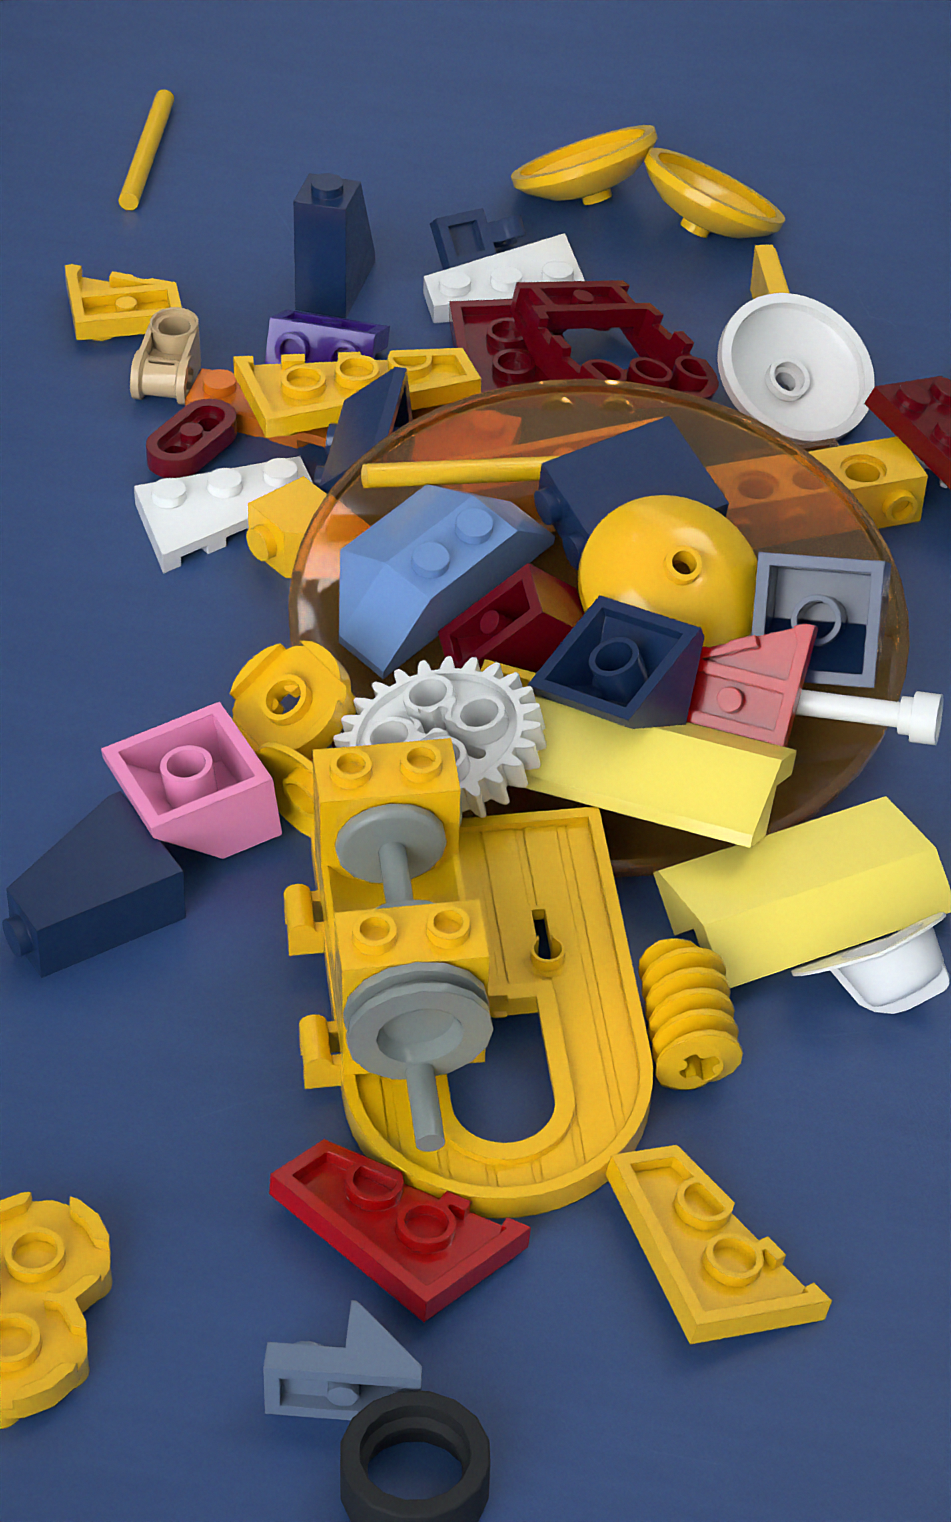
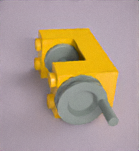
[312,738,493,1152]

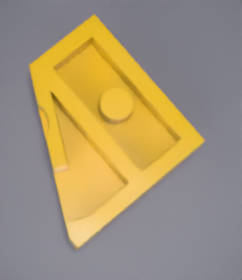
[65,264,182,341]

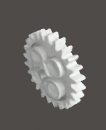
[333,656,546,826]

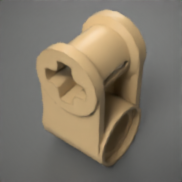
[130,307,201,405]

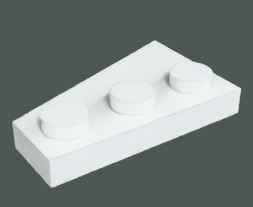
[423,233,585,323]
[134,456,313,574]

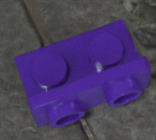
[265,310,390,364]

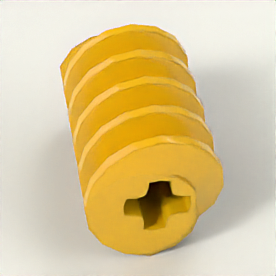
[638,938,743,1090]

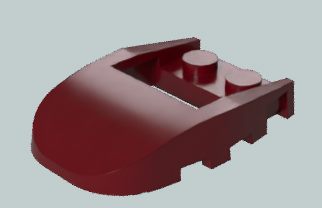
[510,280,719,411]

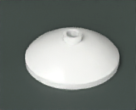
[717,293,874,446]

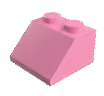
[101,701,282,859]

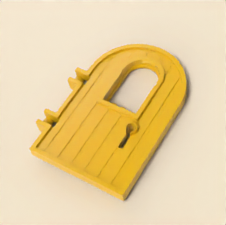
[283,807,653,1219]

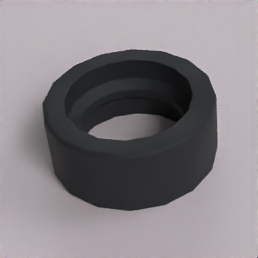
[340,1391,491,1522]

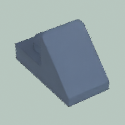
[263,1300,422,1420]

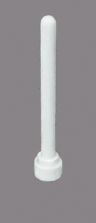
[796,690,943,745]

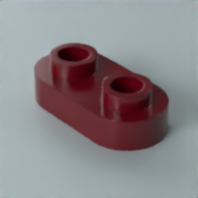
[146,399,237,478]

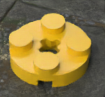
[229,640,356,759]

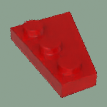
[269,1139,531,1322]

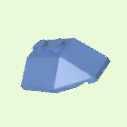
[339,484,555,679]

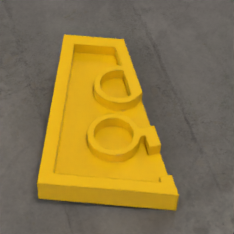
[605,1145,832,1344]

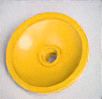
[511,125,658,205]
[644,147,785,239]
[578,495,758,647]

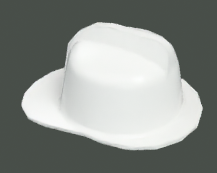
[791,912,950,1014]

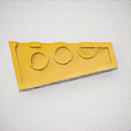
[233,348,481,438]

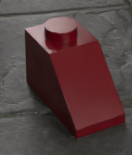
[438,563,584,672]

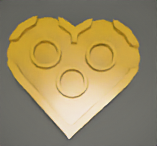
[0,1192,112,1429]

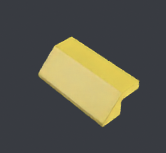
[524,696,797,848]
[653,796,951,988]

